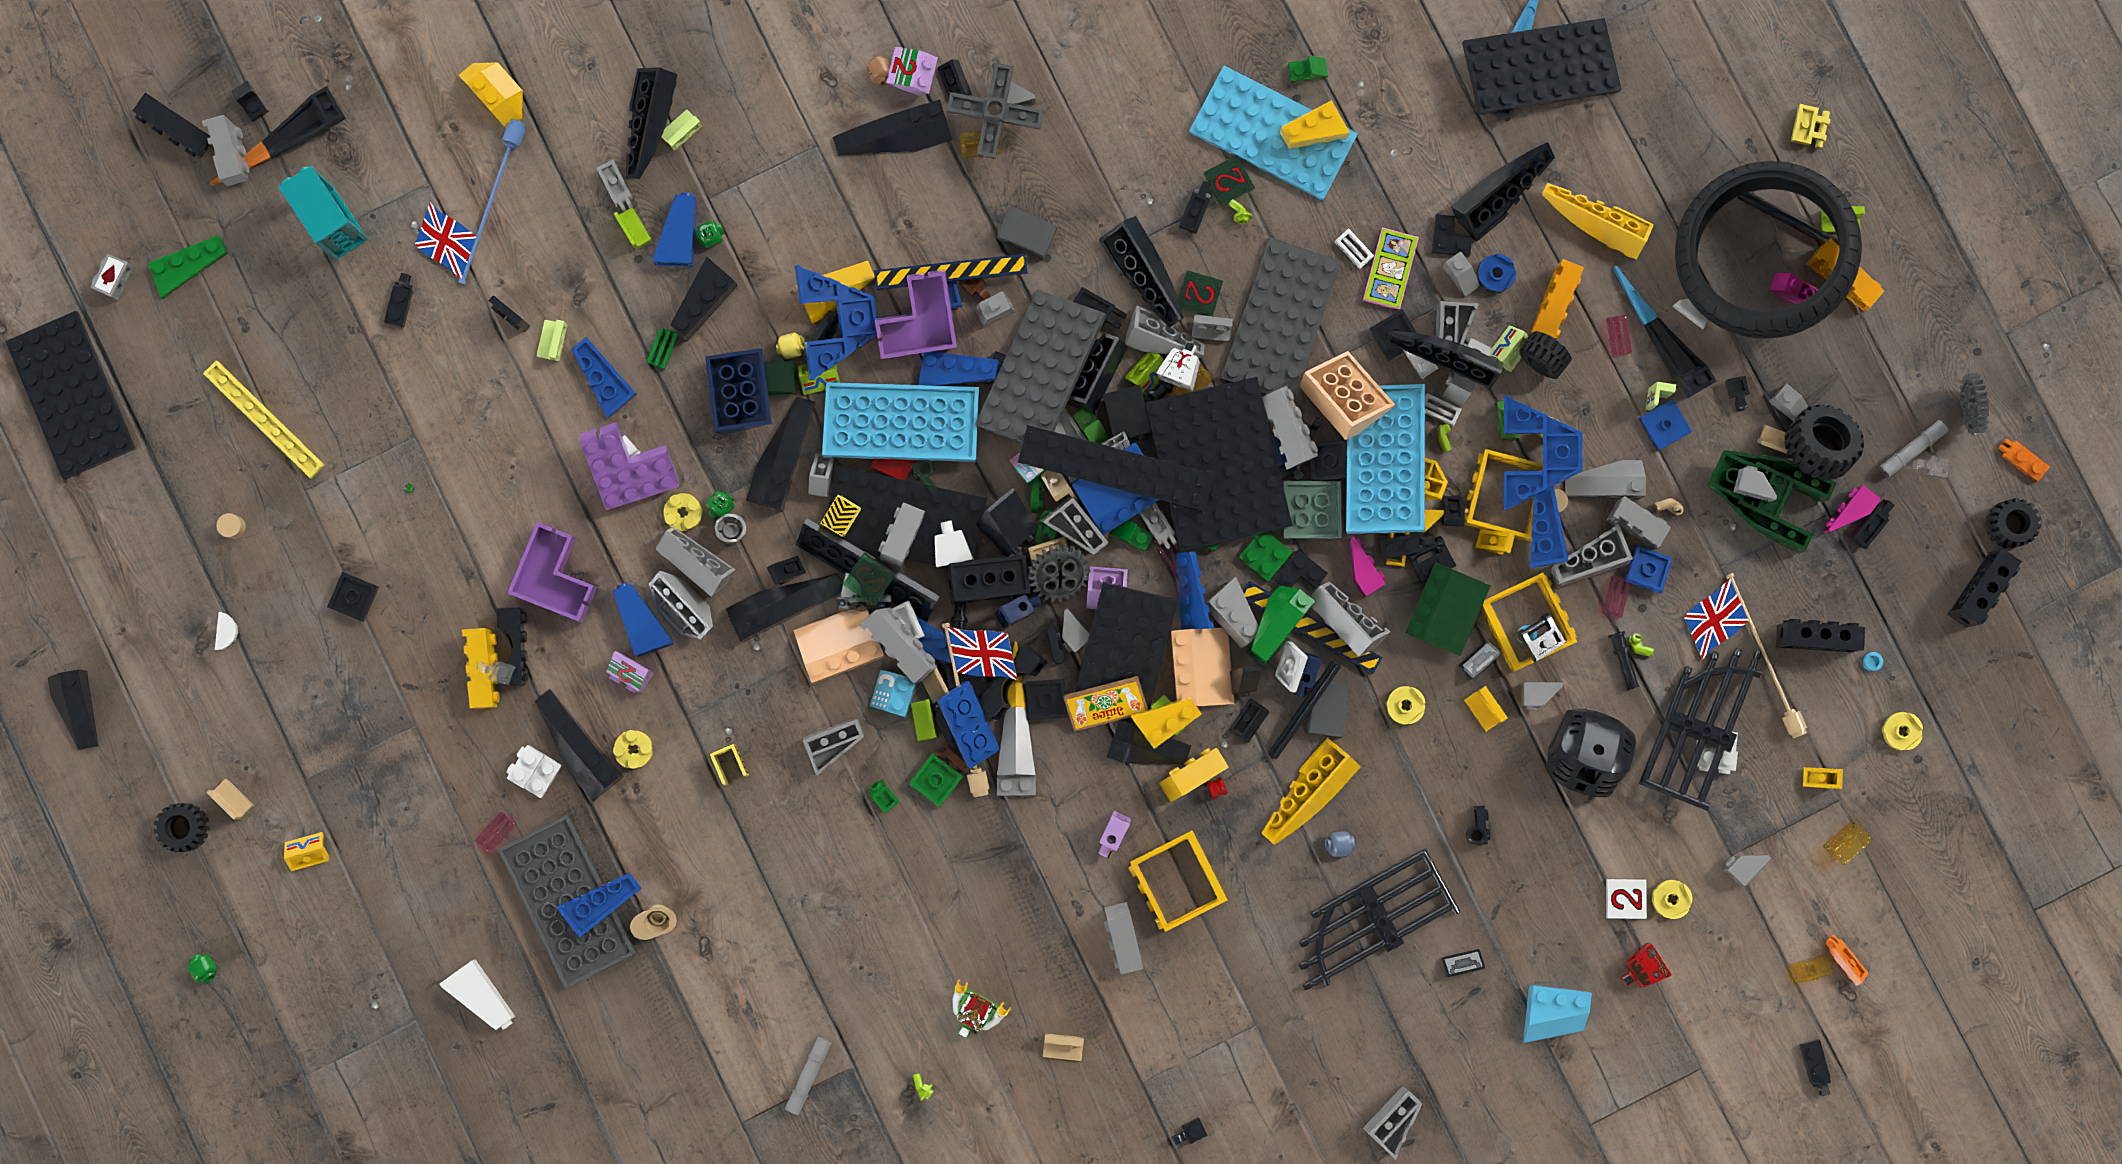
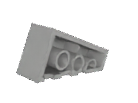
[1262,386,1318,469]
[1550,524,1632,588]
[1311,582,1390,657]

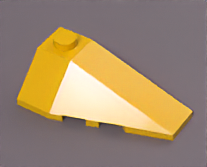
[796,261,875,324]

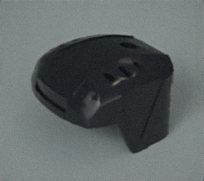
[1547,708,1636,797]

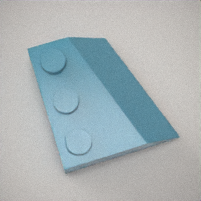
[1523,984,1592,1043]

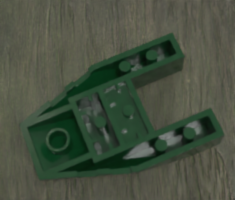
[1707,450,1837,554]

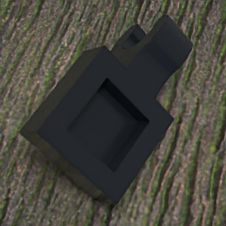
[1725,376,1750,412]
[1171,1117,1208,1145]

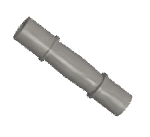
[1878,420,1948,478]
[785,1037,832,1115]

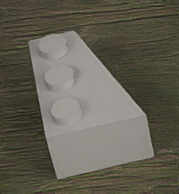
[202,115,249,186]
[1436,301,1479,345]
[1605,496,1671,549]
[1104,902,1143,974]

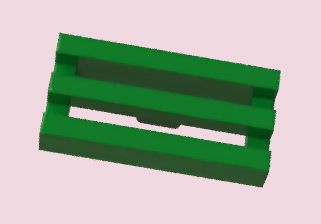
[647,327,679,370]

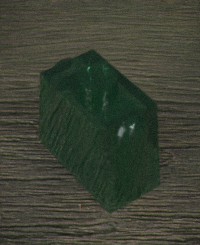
[764,358,798,395]

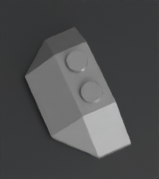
[648,571,713,640]

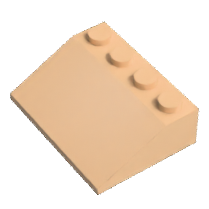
[1299,351,1395,440]
[793,610,885,684]
[1170,628,1234,707]

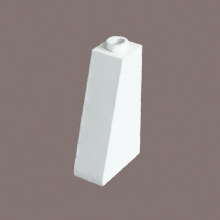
[440,960,515,1030]

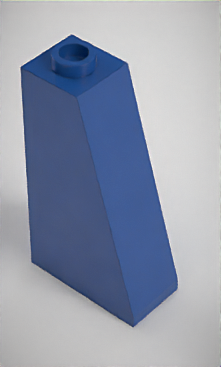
[653,192,697,267]
[613,583,674,657]

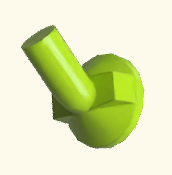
[1229,199,1252,224]
[913,1074,934,1101]

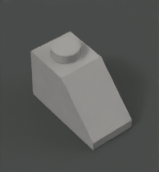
[997,82,1036,113]
[1442,252,1480,297]
[1769,383,1808,421]
[808,453,834,497]
[1734,466,1777,502]
[1062,609,1089,653]
[1521,682,1563,710]
[1723,855,1771,886]

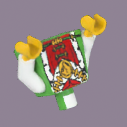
[952,980,1011,1038]

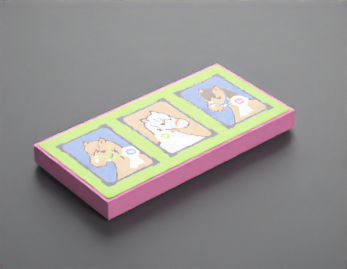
[1363,227,1419,310]

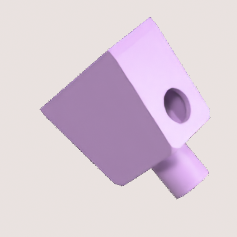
[1098,811,1131,858]

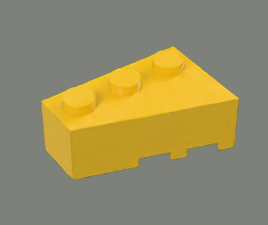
[1280,100,1350,149]
[1131,697,1202,749]
[1159,748,1229,802]

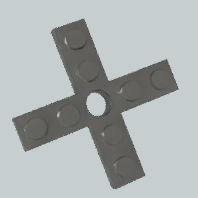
[947,63,1044,159]

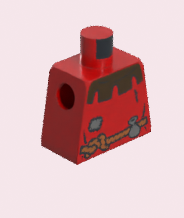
[1621,943,1672,987]

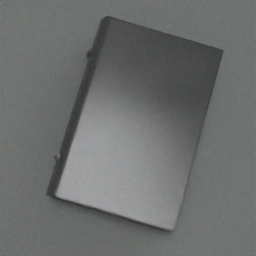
[996,206,1057,259]
[1307,681,1350,738]

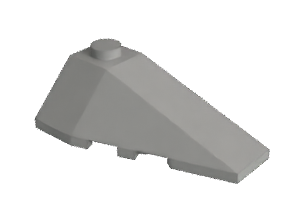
[1125,306,1205,358]
[1565,460,1646,499]

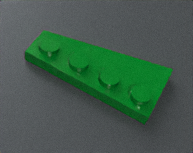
[148,235,228,299]

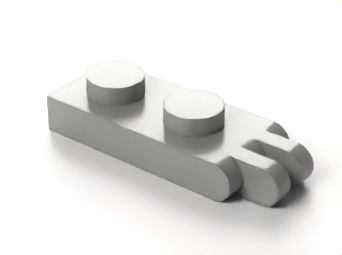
[596,160,633,212]
[1138,503,1177,549]

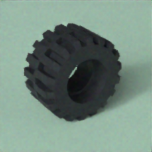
[1519,331,1572,379]
[1985,498,2041,548]
[153,803,210,852]

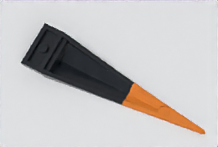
[210,86,346,186]

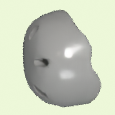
[715,514,746,544]

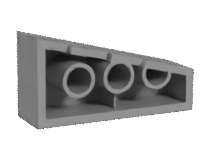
[656,526,736,597]
[860,608,937,683]

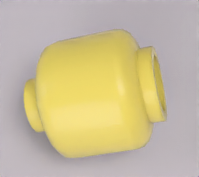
[776,332,805,360]

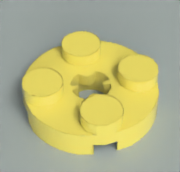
[664,493,703,532]
[1386,686,1425,725]
[1881,712,1923,751]
[613,730,653,769]
[1652,880,1693,919]

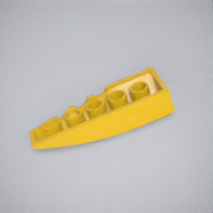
[1542,183,1654,260]
[1262,737,1361,845]

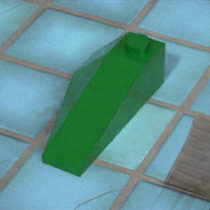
[1251,586,1315,662]

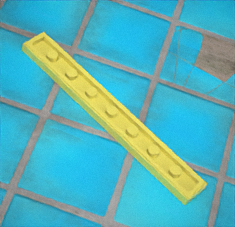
[203,360,325,479]

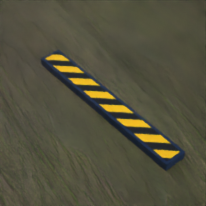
[874,254,1028,290]
[1243,581,1383,674]

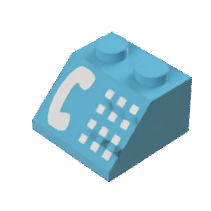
[869,670,917,717]

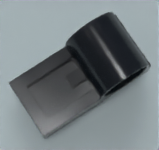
[1466,806,1490,845]

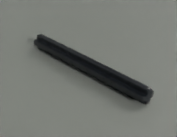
[1737,192,1839,246]
[1268,661,1341,759]

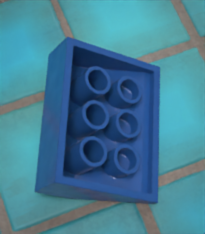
[1070,443,1158,535]

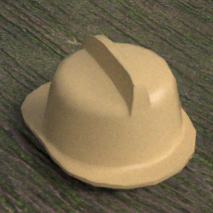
[630,904,677,940]

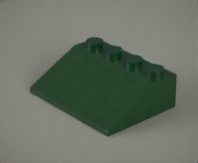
[1405,562,1491,656]

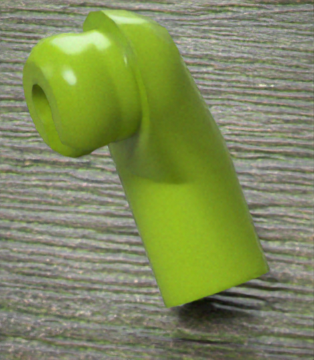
[1437,423,1452,452]
[1629,633,1654,657]

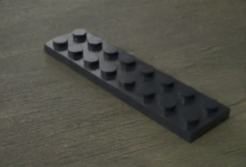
[796,518,940,622]

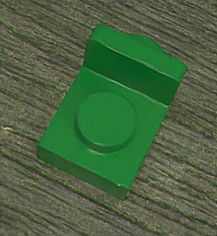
[867,780,900,813]

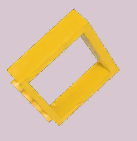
[1464,449,1543,542]
[1481,573,1577,672]
[1128,830,1227,932]

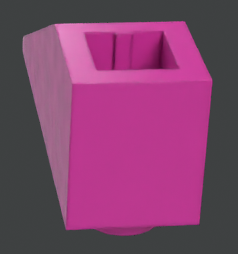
[1769,273,1819,304]
[1823,485,1881,534]
[1349,536,1385,598]

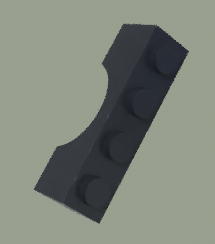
[497,607,528,686]
[978,645,1048,721]

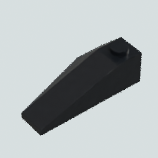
[48,669,99,750]
[1107,720,1192,764]

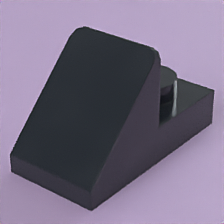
[232,80,269,122]
[1441,496,1465,527]
[767,556,806,585]

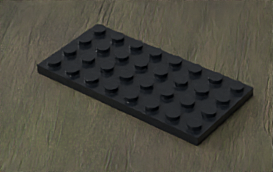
[1462,18,1622,115]
[5,311,136,480]
[824,465,987,567]

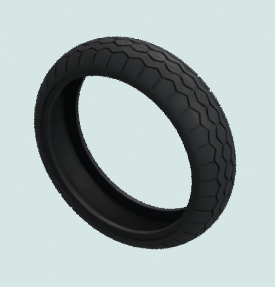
[1675,161,1862,339]

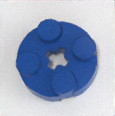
[1477,254,1516,293]

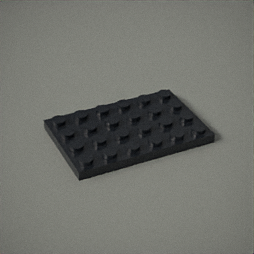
[1075,581,1178,710]

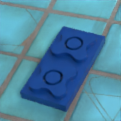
[936,681,1000,768]

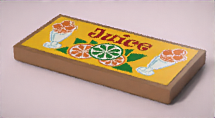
[1063,676,1148,732]

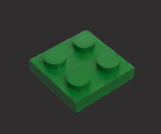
[1238,532,1293,582]
[909,753,963,807]

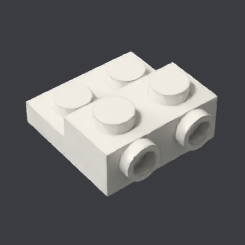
[1696,732,1738,774]
[506,745,563,798]

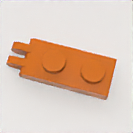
[1998,438,2050,482]
[1826,935,1869,986]

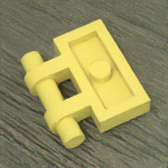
[1790,104,1830,149]

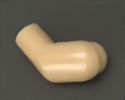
[1654,498,1684,515]

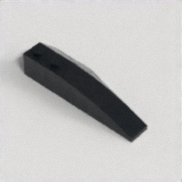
[626,67,677,179]
[833,99,952,156]
[1451,142,1555,241]
[1099,216,1184,328]
[1385,331,1504,389]
[746,397,815,511]
[726,574,843,643]
[535,689,623,802]

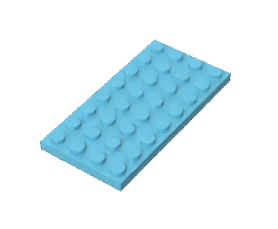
[1189,66,1358,201]
[822,382,979,462]
[1346,384,1425,534]

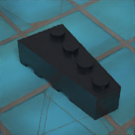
[132,92,211,157]
[670,257,738,342]
[1066,333,1127,414]

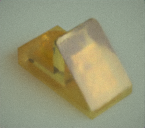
[1789,955,1833,983]

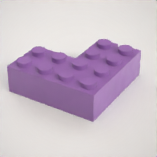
[875,270,957,359]
[579,422,679,510]
[508,522,597,623]

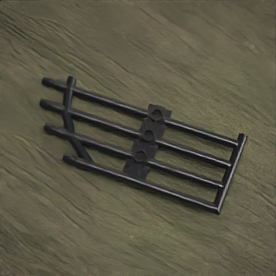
[1639,648,1762,811]
[1298,848,1461,990]

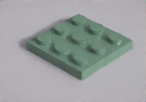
[1283,481,1342,539]

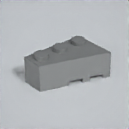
[1441,338,1492,409]
[1040,497,1108,555]
[878,502,925,573]
[1205,577,1259,648]
[803,717,864,776]
[1363,1086,1422,1160]

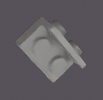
[1192,315,1233,342]

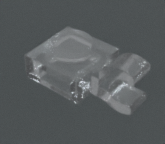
[1912,456,1950,479]
[477,661,515,685]

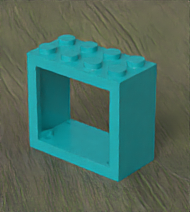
[278,165,369,260]

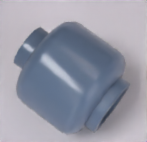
[1325,831,1355,857]

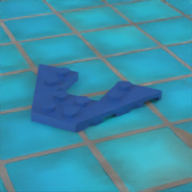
[795,265,877,380]
[1504,395,1583,511]

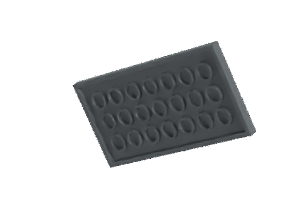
[1221,237,1342,401]
[975,290,1106,443]
[498,814,636,989]

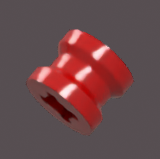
[1207,777,1228,799]

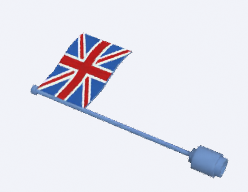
[415,119,526,285]

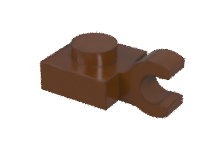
[958,279,990,301]
[935,742,967,771]

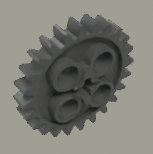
[1959,373,1989,435]
[1028,544,1090,602]

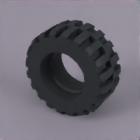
[1785,405,1864,480]

